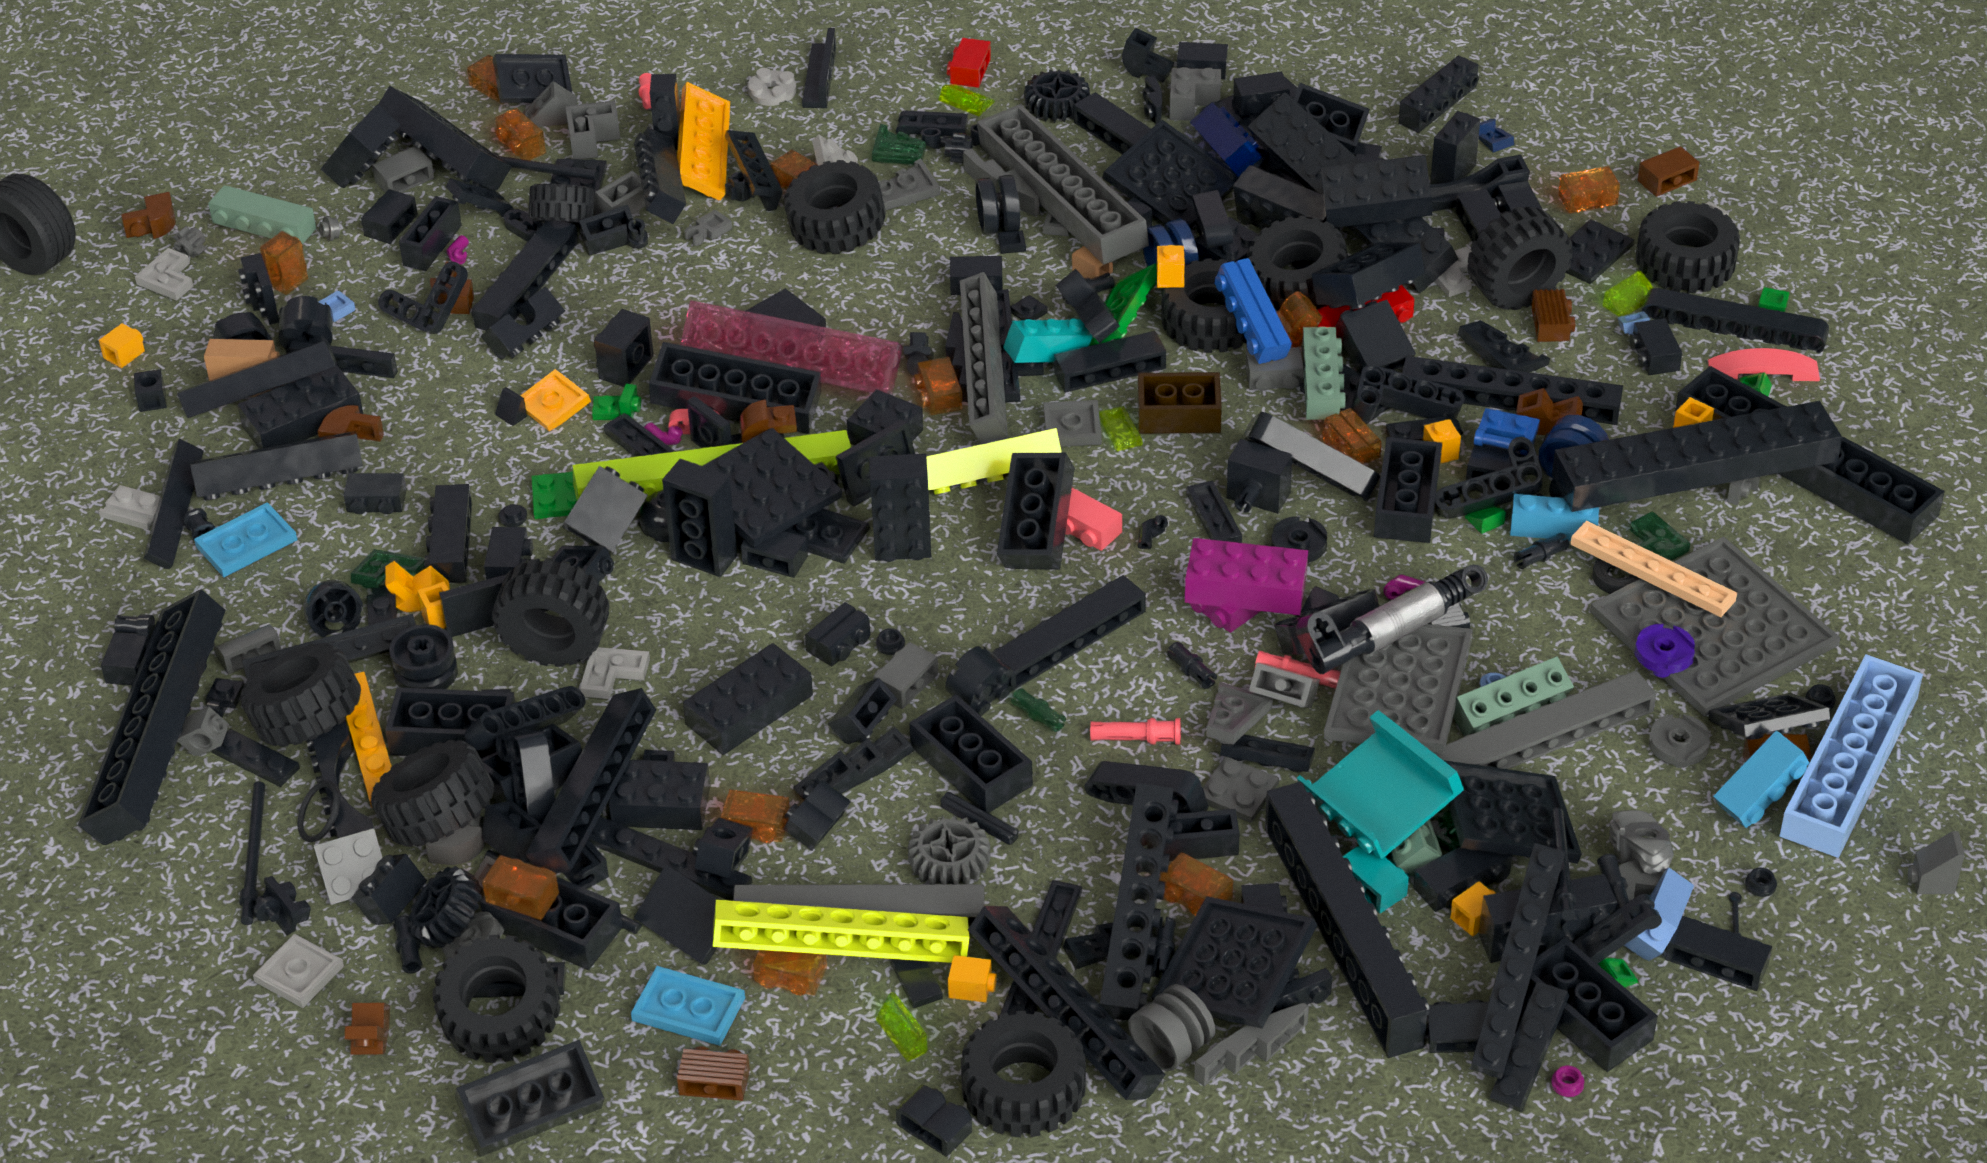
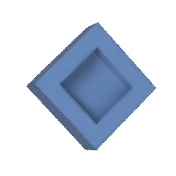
[319,291,355,322]
[1618,311,1650,335]

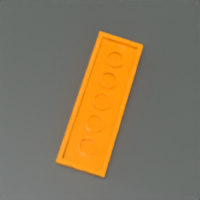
[677,82,730,200]

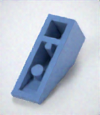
[1625,867,1694,961]

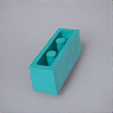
[1003,319,1092,363]

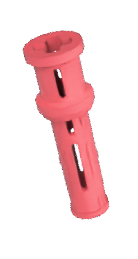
[1090,718,1181,745]

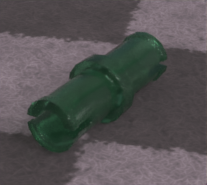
[1011,688,1066,732]

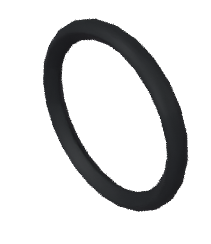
[297,781,340,843]

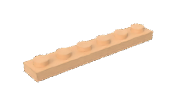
[1571,521,1737,617]

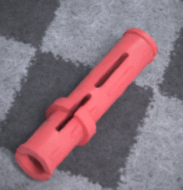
[1255,651,1341,689]

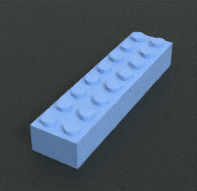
[1780,654,1923,858]

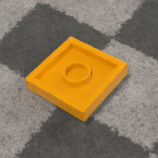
[520,369,591,431]

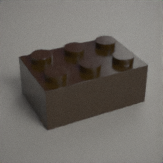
[1138,372,1222,434]

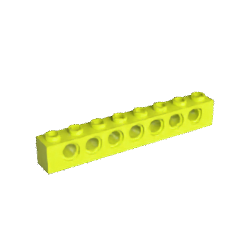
[713,900,970,963]

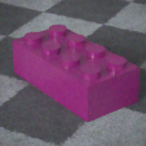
[1185,538,1308,615]

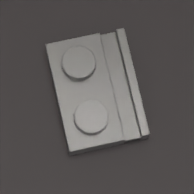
[99,485,160,530]

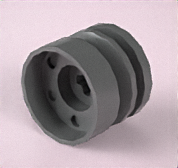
[1129,984,1215,1071]

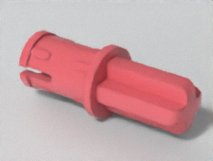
[639,73,651,110]

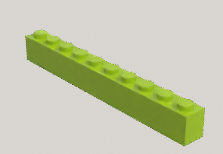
[572,430,851,500]

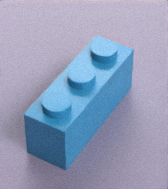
[1510,494,1599,541]
[1713,730,1809,828]

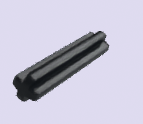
[940,792,1019,845]

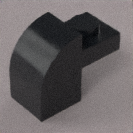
[1122,27,1175,83]

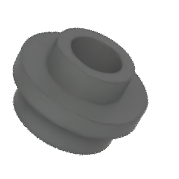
[319,216,340,242]

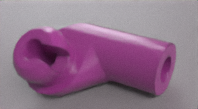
[446,235,469,265]
[644,422,683,445]
[1383,574,1425,600]

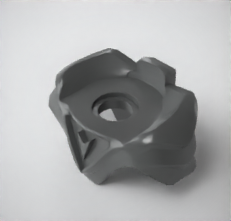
[1609,810,1674,874]

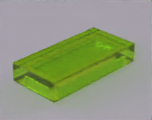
[1099,406,1143,452]

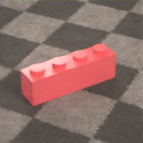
[1065,488,1122,551]

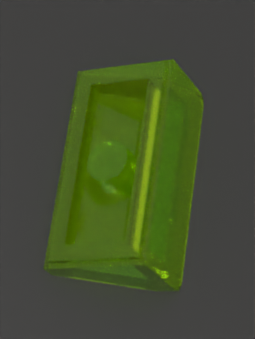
[938,84,995,117]
[1603,271,1654,317]
[876,992,928,1062]

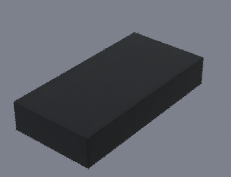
[890,959,943,1009]

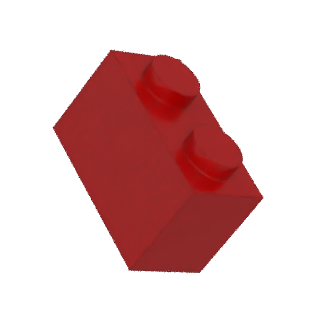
[947,38,991,88]

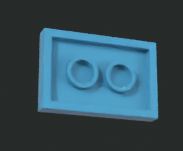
[194,502,297,577]
[631,966,745,1046]

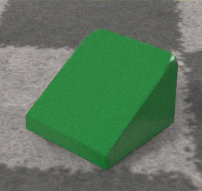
[1739,372,1772,397]
[1465,507,1506,534]
[1598,958,1638,987]

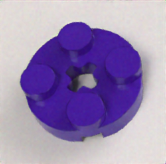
[1634,624,1695,678]

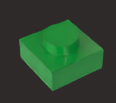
[1758,287,1790,312]
[619,384,642,418]
[592,395,621,420]

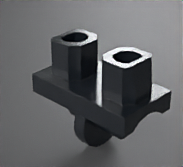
[903,332,934,377]
[254,876,311,936]

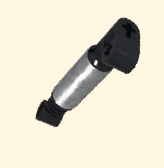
[1296,564,1488,675]

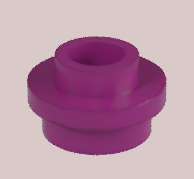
[1551,1065,1585,1097]

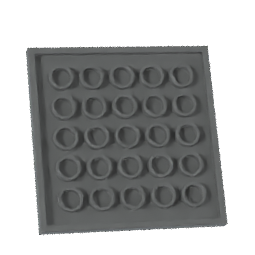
[1590,536,1840,717]

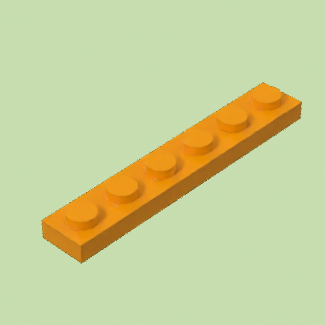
[346,672,392,808]

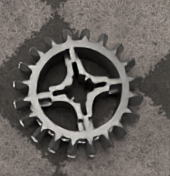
[908,815,991,885]

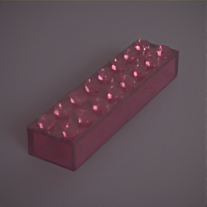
[680,300,903,395]

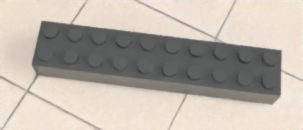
[977,104,1149,265]

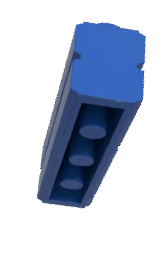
[1215,258,1292,364]

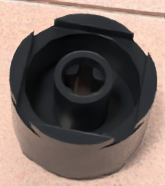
[279,296,333,353]
[213,312,273,340]
[945,646,1013,716]

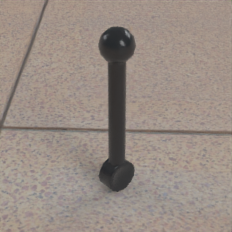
[1729,892,1742,936]

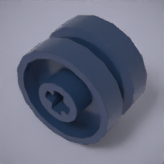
[1142,218,1198,281]
[1538,415,1609,478]

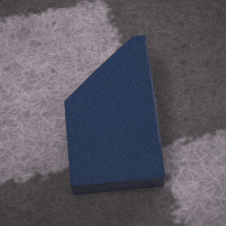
[1479,119,1514,153]

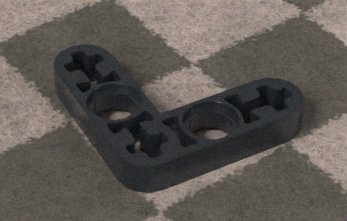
[378,261,468,334]

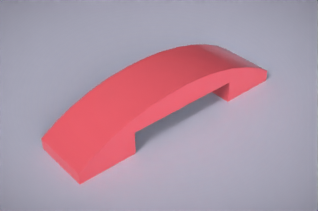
[1708,348,1820,381]

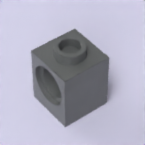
[177,706,229,756]

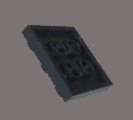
[1708,693,1830,740]

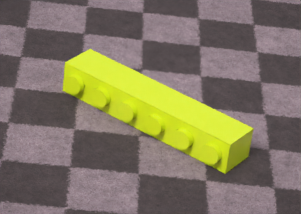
[927,428,1061,495]

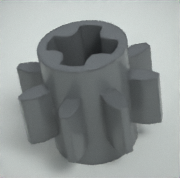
[173,226,206,258]

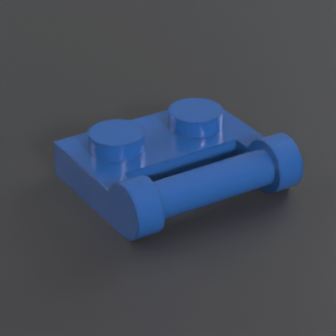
[1474,408,1540,456]

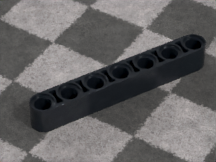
[1641,288,1829,353]

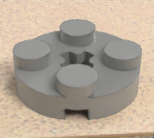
[747,68,797,106]

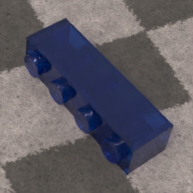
[1190,102,1261,177]

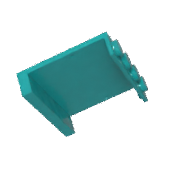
[1297,710,1464,860]

